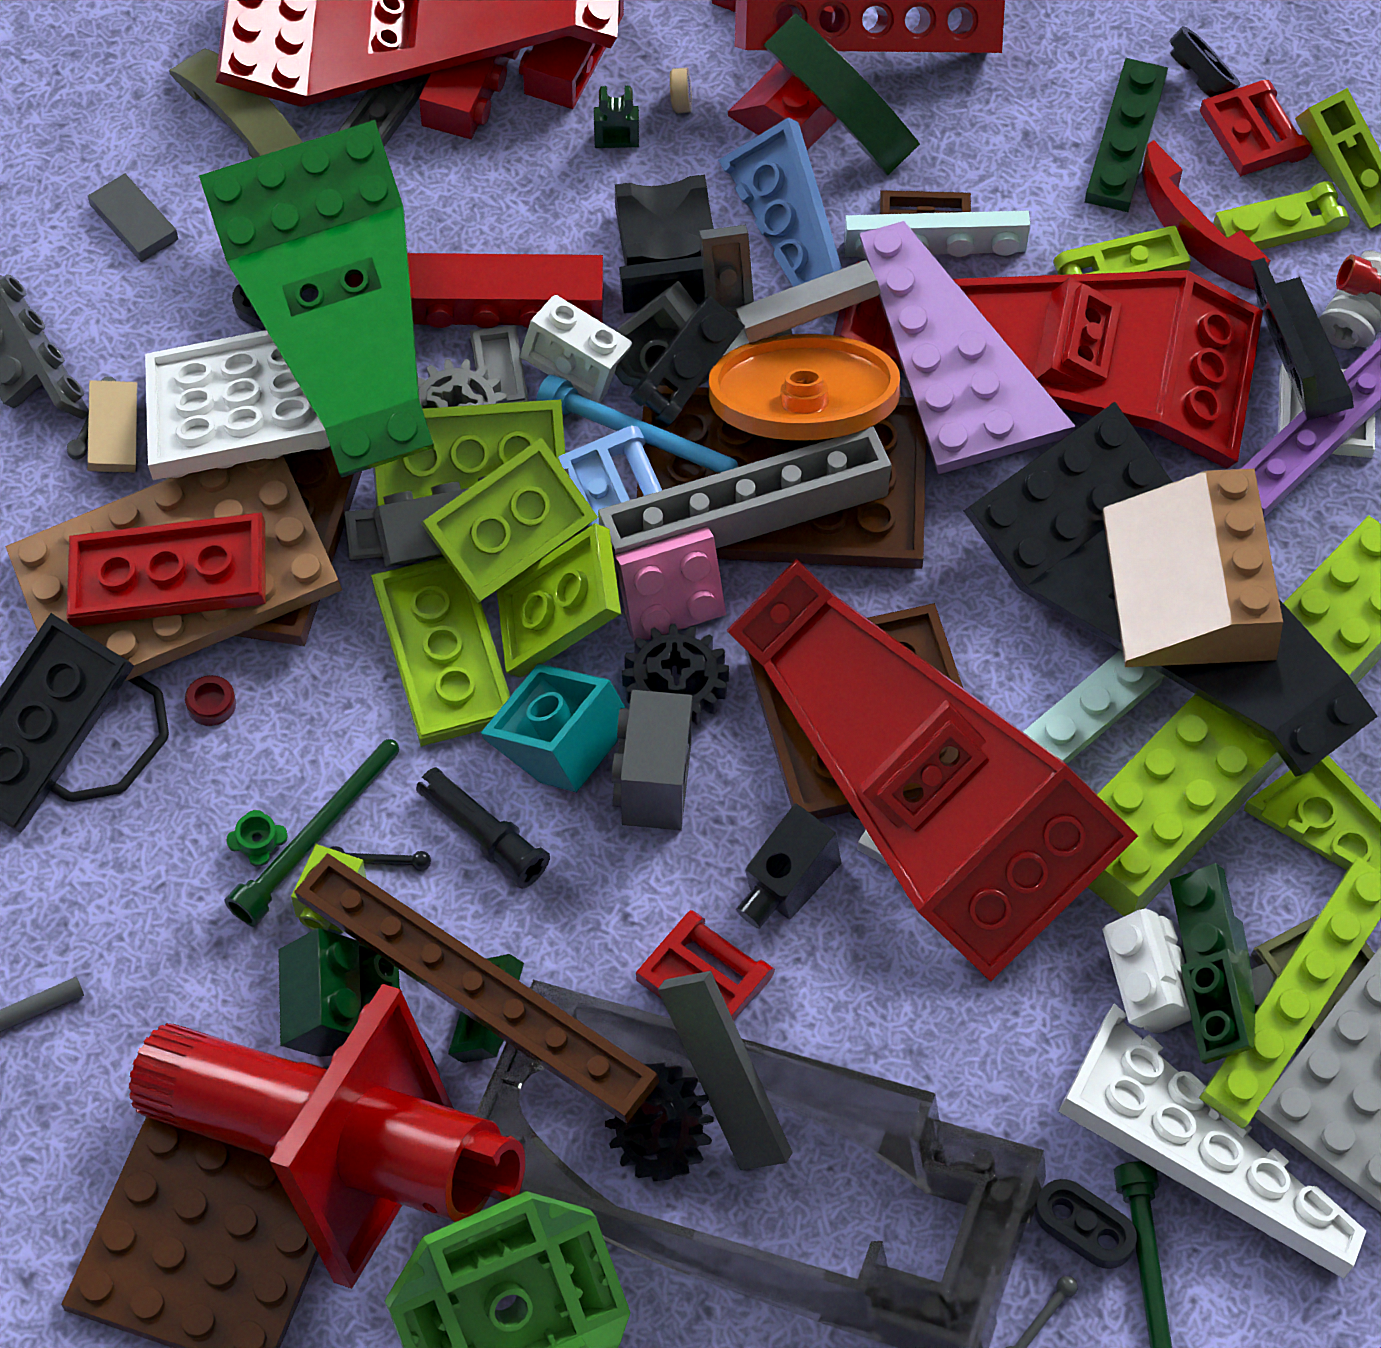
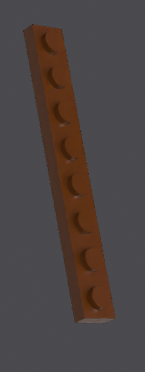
[294,853,660,1123]

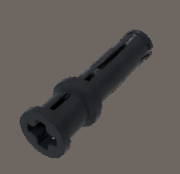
[416,767,550,889]

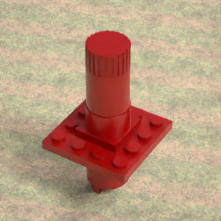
[129,984,525,1289]

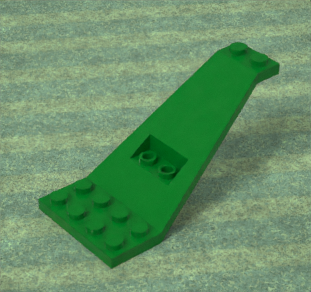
[199,120,435,478]

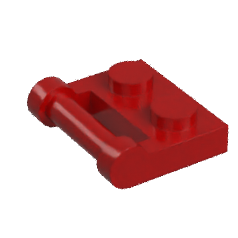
[1200,80,1313,177]
[636,910,775,1021]

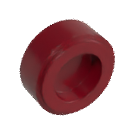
[185,675,236,726]

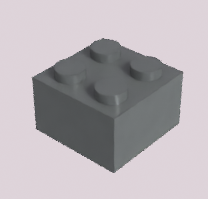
[612,690,692,831]

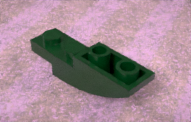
[1169,863,1255,1064]

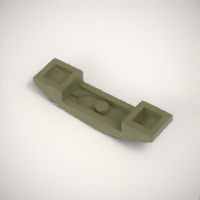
[169,48,303,158]

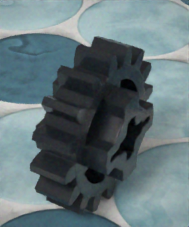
[622,624,729,725]
[605,1062,714,1182]

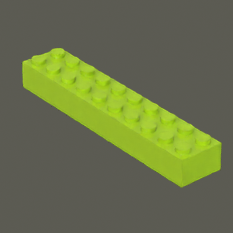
[1087,515,1381,916]

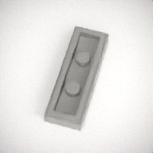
[736,260,881,343]

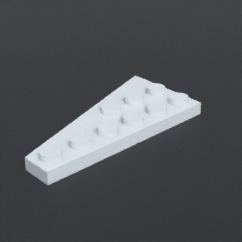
[1058,1003,1366,1279]

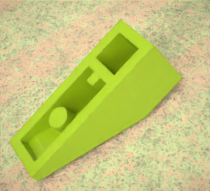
[1295,88,1381,229]

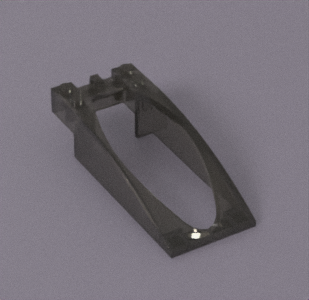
[475,979,1046,1348]

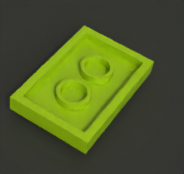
[421,437,598,603]
[497,523,621,677]

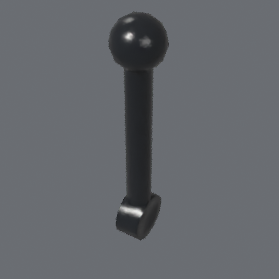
[330,846,431,871]

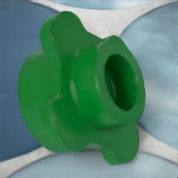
[226,810,288,866]

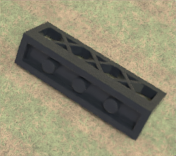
[1251,258,1354,421]

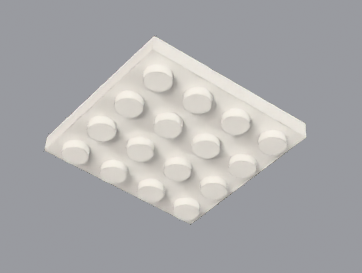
[145,330,330,480]

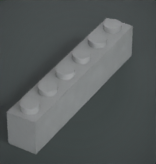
[598,426,892,579]

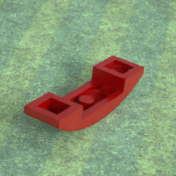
[1142,140,1271,290]

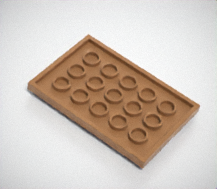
[5,455,342,682]

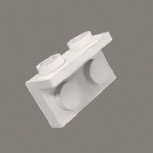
[519,295,632,403]

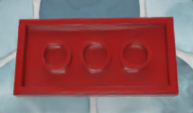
[66,512,266,627]

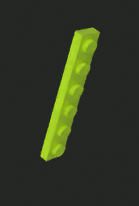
[1199,857,1381,1129]

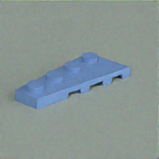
[718,118,842,287]

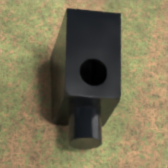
[736,803,842,929]

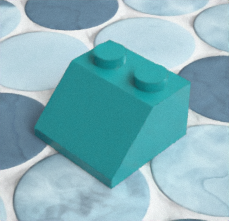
[481,663,625,793]

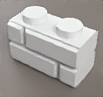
[1102,908,1192,1034]

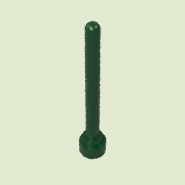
[224,739,399,927]
[1113,1161,1172,1348]

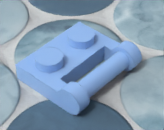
[558,426,662,527]

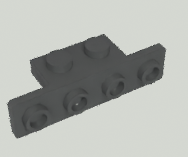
[0,274,89,419]

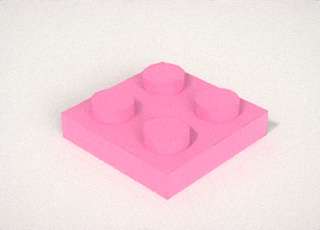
[615,526,726,641]

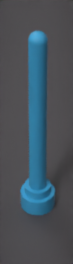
[536,374,739,473]

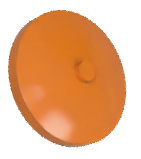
[709,334,900,441]

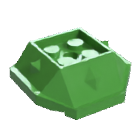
[384,1191,631,1348]

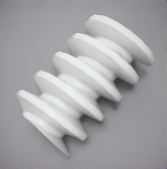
[1319,250,1381,350]

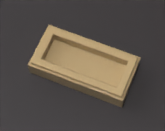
[87,380,137,473]

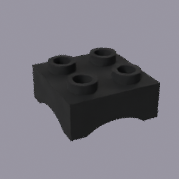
[615,174,714,266]

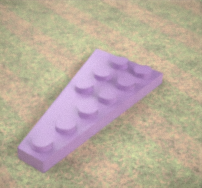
[860,221,1076,475]

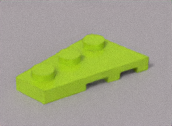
[1243,755,1381,872]

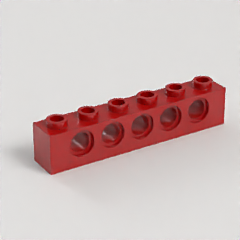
[734,0,1005,53]

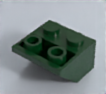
[278,928,400,1057]

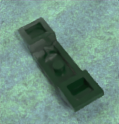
[763,13,920,176]

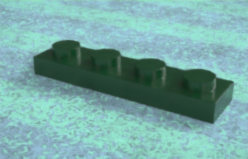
[1085,58,1169,212]

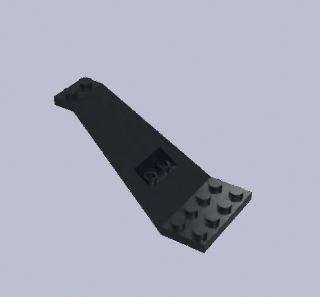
[963,402,1378,777]

